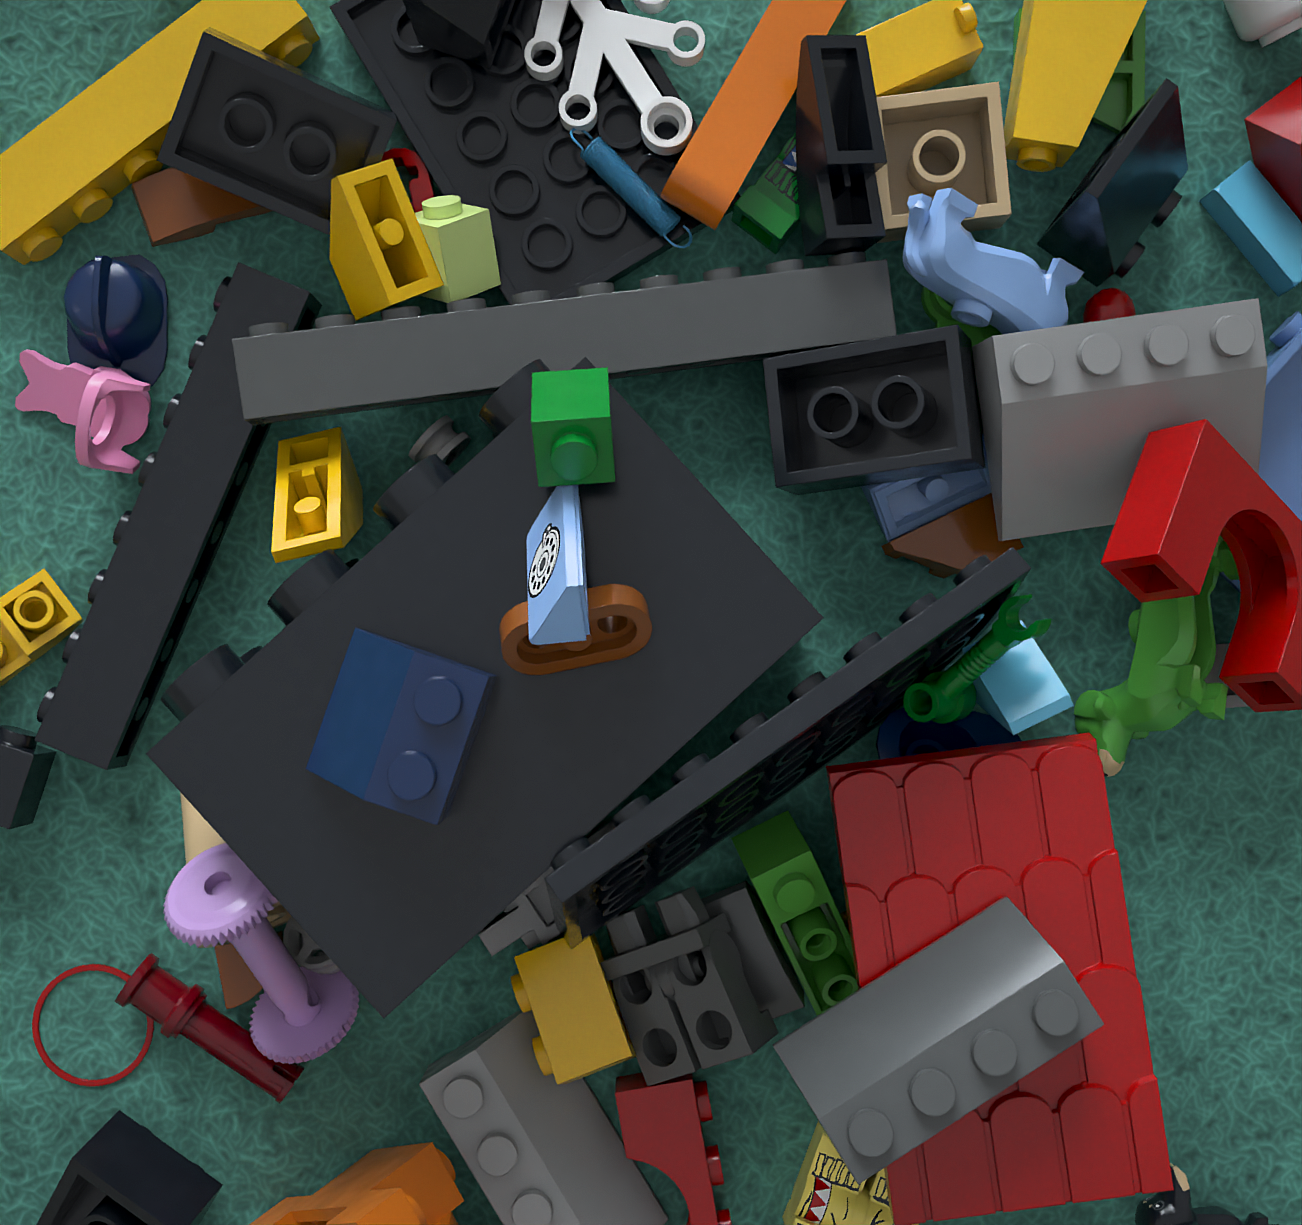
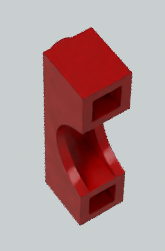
[615,1072,732,1225]

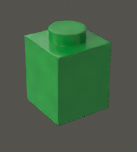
[531,367,615,487]

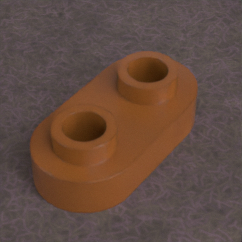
[499,584,652,675]

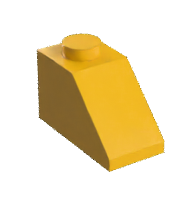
[329,159,444,321]

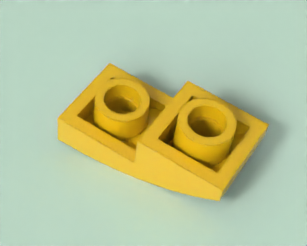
[0,568,84,687]

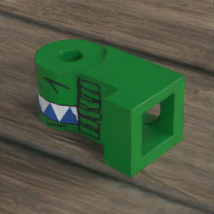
[731,133,801,255]

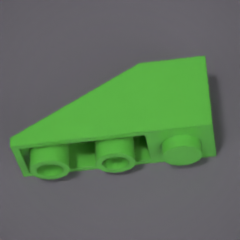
[731,810,858,1016]

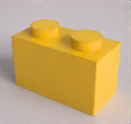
[511,933,636,1085]

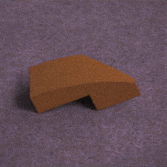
[881,493,1024,579]

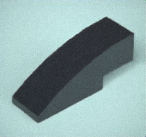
[796,35,887,256]

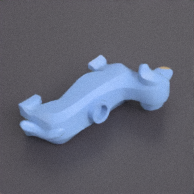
[902,188,1084,334]

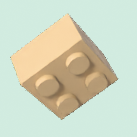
[875,82,1012,243]

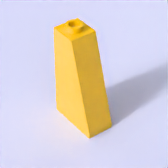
[1004,0,1148,172]

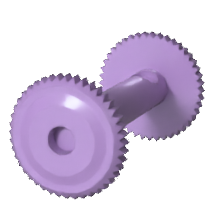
[163,843,360,1064]

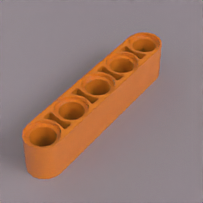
[659,0,846,230]

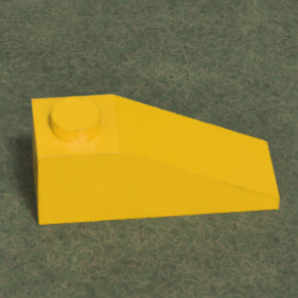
[271,427,363,563]

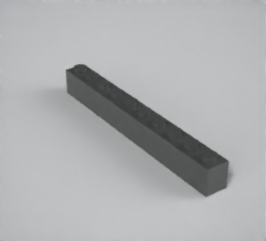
[232,252,897,425]

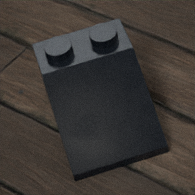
[1036,78,1188,287]
[37,1110,223,1225]

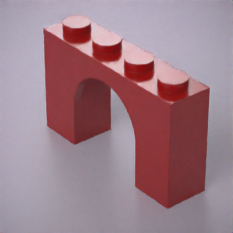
[1100,419,1302,713]

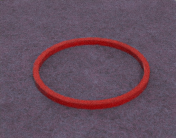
[32,964,154,1086]

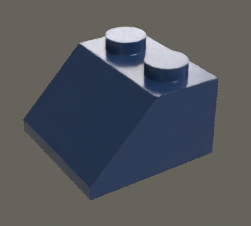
[306,627,497,825]

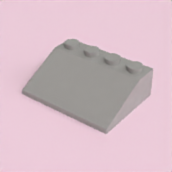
[972,298,1267,541]

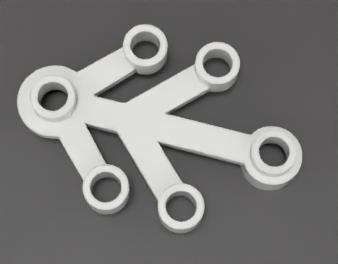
[524,0,705,155]

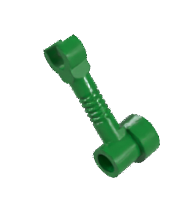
[903,594,1052,724]

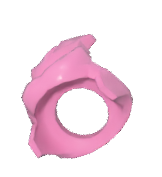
[15,349,151,474]

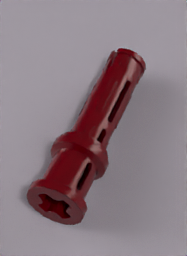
[115,953,304,1104]

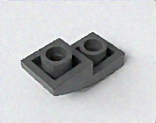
[701,880,805,1019]

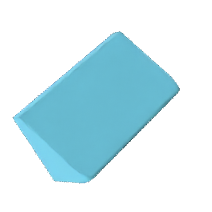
[1199,160,1302,297]

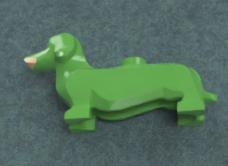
[1074,536,1239,777]

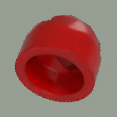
[1083,287,1136,323]

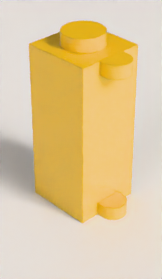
[856,0,984,97]

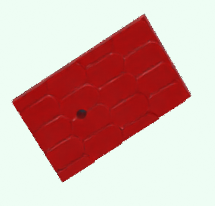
[826,732,1174,1225]

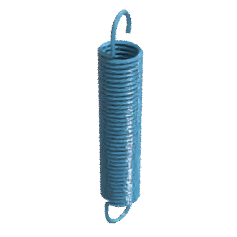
[570,128,693,248]

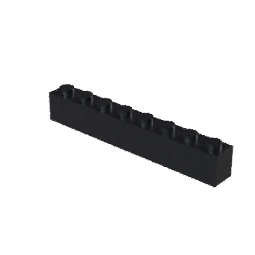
[35,262,322,770]

